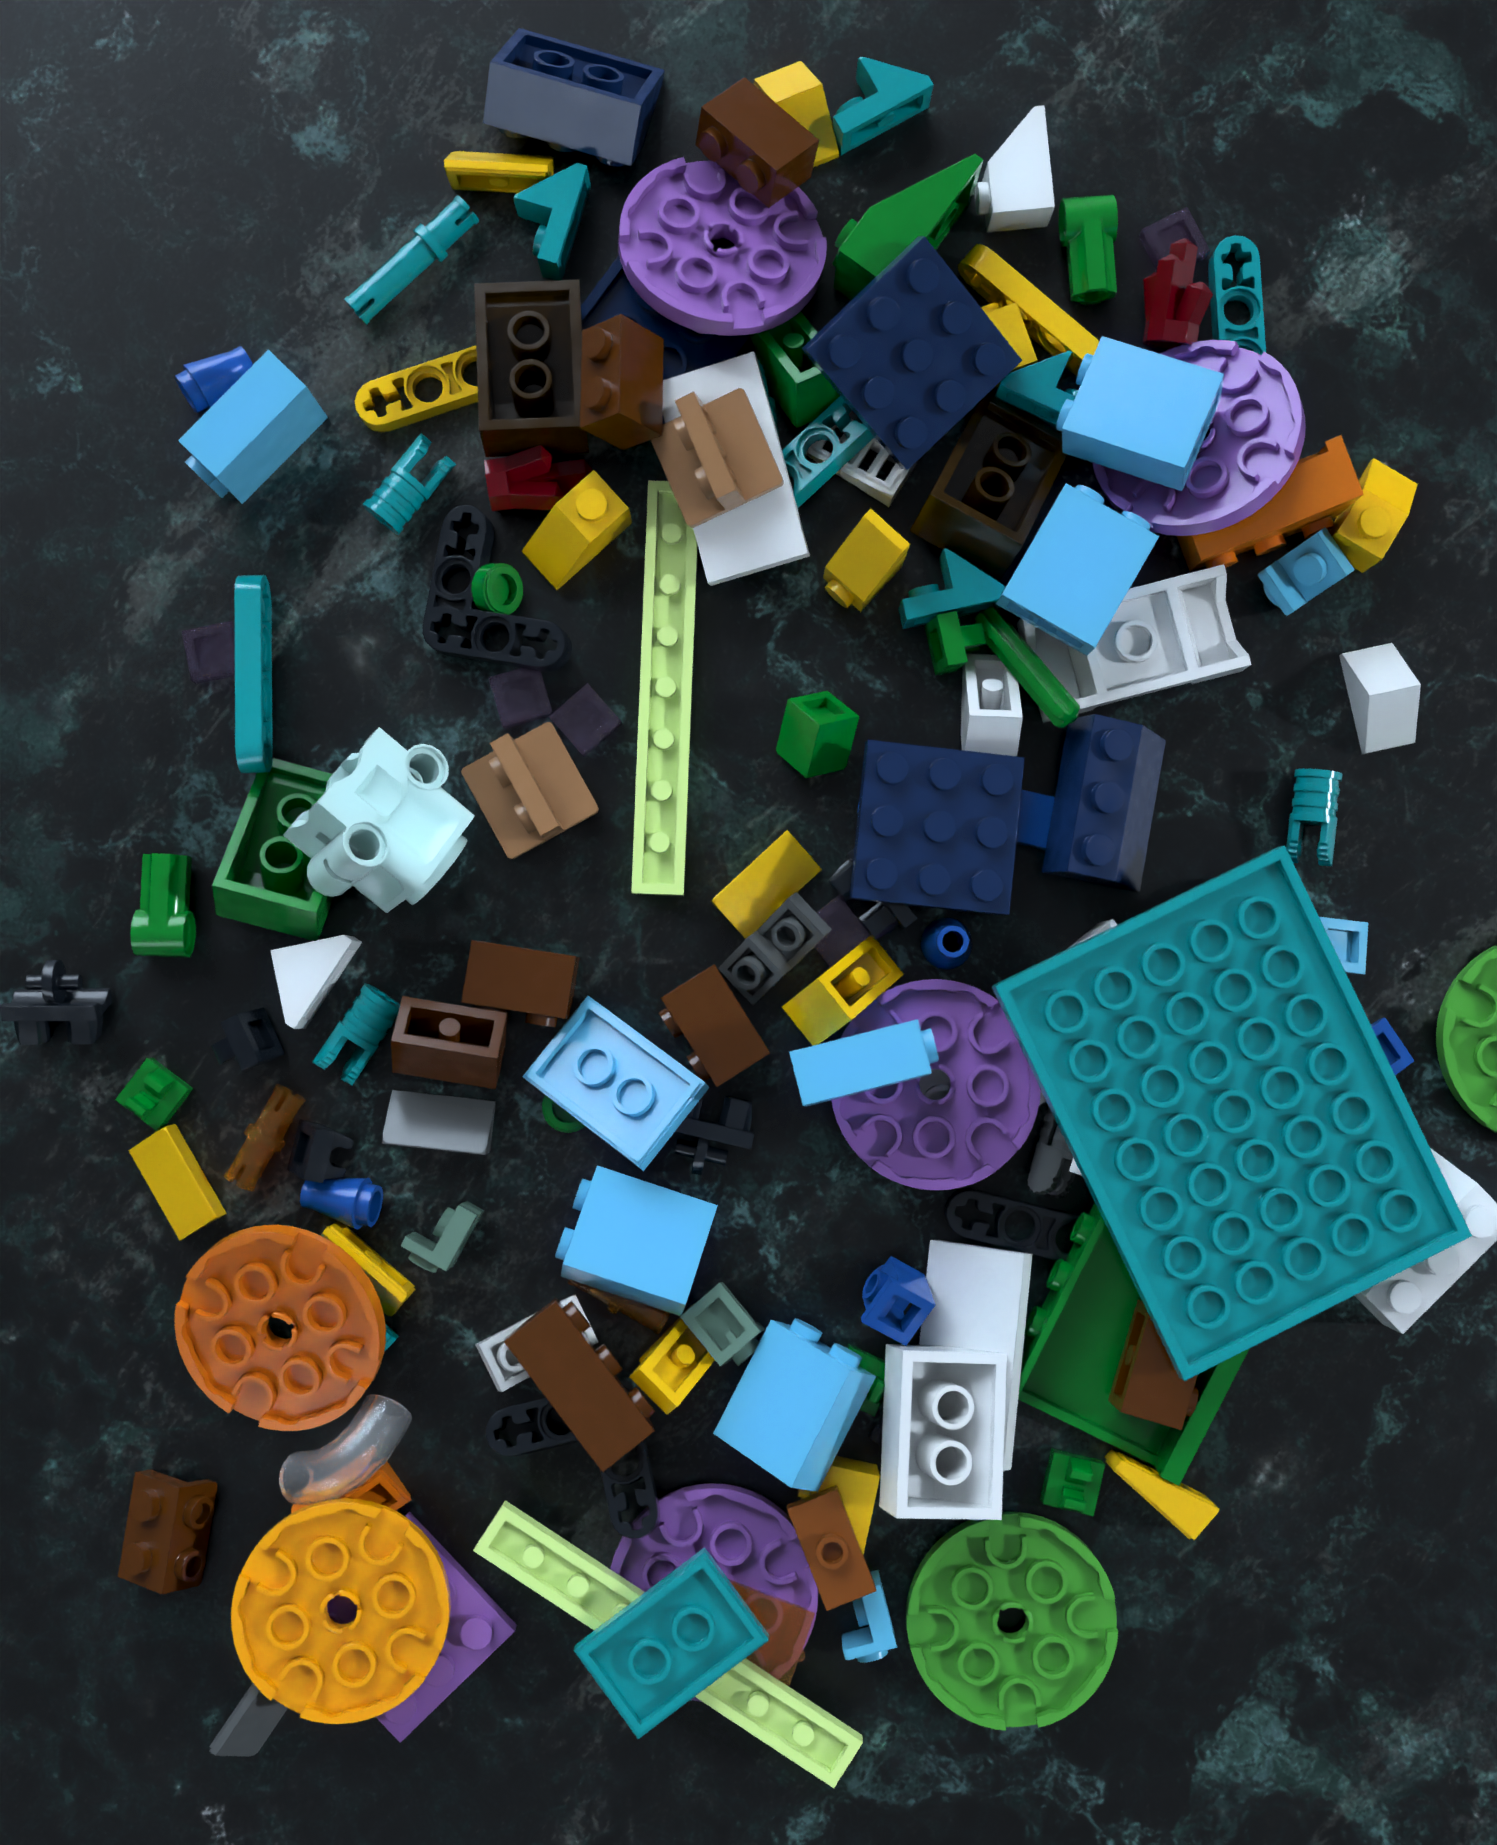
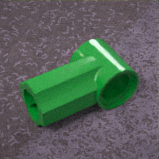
[1058,195,1118,304]
[130,853,196,958]

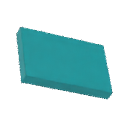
[574,1547,769,1739]

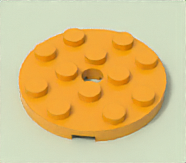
[231,1498,451,1724]

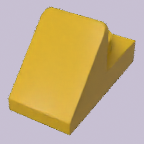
[629,1304,715,1415]

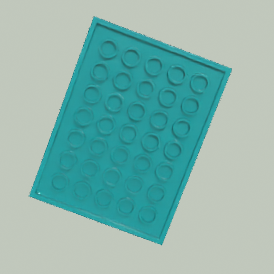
[991,845,1472,1381]

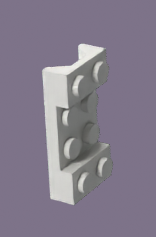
[1017,564,1251,723]

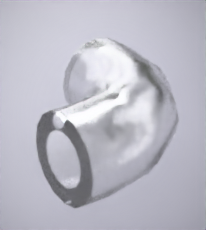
[279,1394,412,1505]

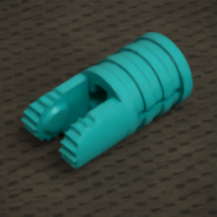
[362,433,456,535]
[1286,769,1343,866]
[312,983,400,1085]

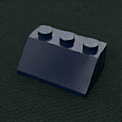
[483,28,665,166]
[1042,714,1166,892]

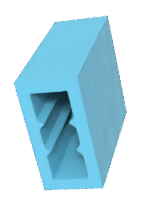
[1056,336,1224,491]
[178,350,328,504]
[996,483,1159,656]
[789,1019,939,1107]
[555,1165,718,1316]
[713,1318,876,1492]

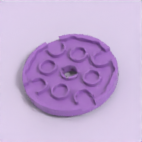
[618,157,827,336]
[1092,340,1306,536]
[831,979,1041,1190]
[610,1483,818,1702]

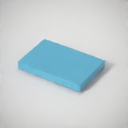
[522,996,709,1171]

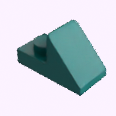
[832,57,934,155]
[513,163,591,280]
[995,351,1078,428]
[898,548,1006,629]

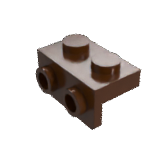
[118,1469,217,1594]

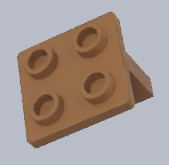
[651,388,784,528]
[461,722,599,859]

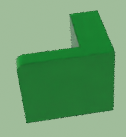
[776,691,859,778]

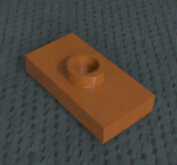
[787,1485,877,1611]

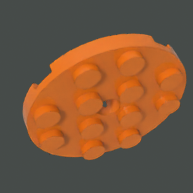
[175,1225,386,1431]

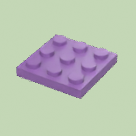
[327,1511,517,1743]

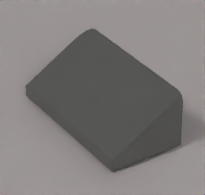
[382,1090,496,1155]
[209,1683,288,1757]

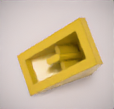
[754,61,839,167]

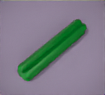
[975,606,1080,728]

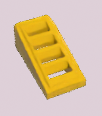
[1105,1449,1219,1540]

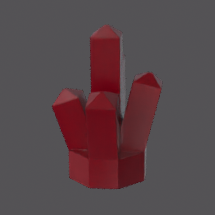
[1143,238,1213,350]
[484,445,593,511]

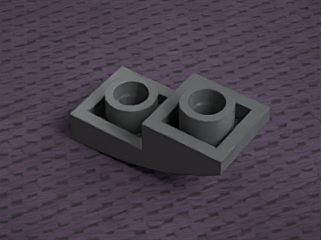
[718,892,832,1006]

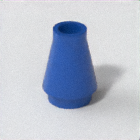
[174,346,253,413]
[921,918,973,969]
[300,1178,383,1230]

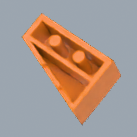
[1177,435,1364,571]

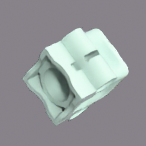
[283,727,474,913]

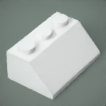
[1354,1148,1497,1334]
[879,1344,1007,1520]

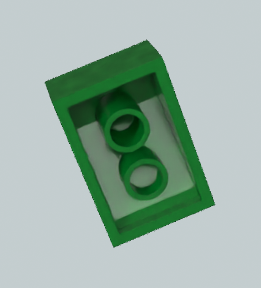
[832,154,983,301]
[212,758,334,941]

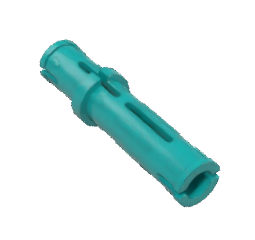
[344,195,479,325]

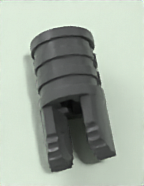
[1027,1105,1076,1199]

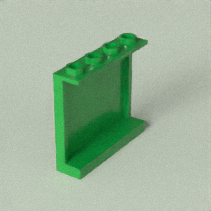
[1018,1203,1250,1486]

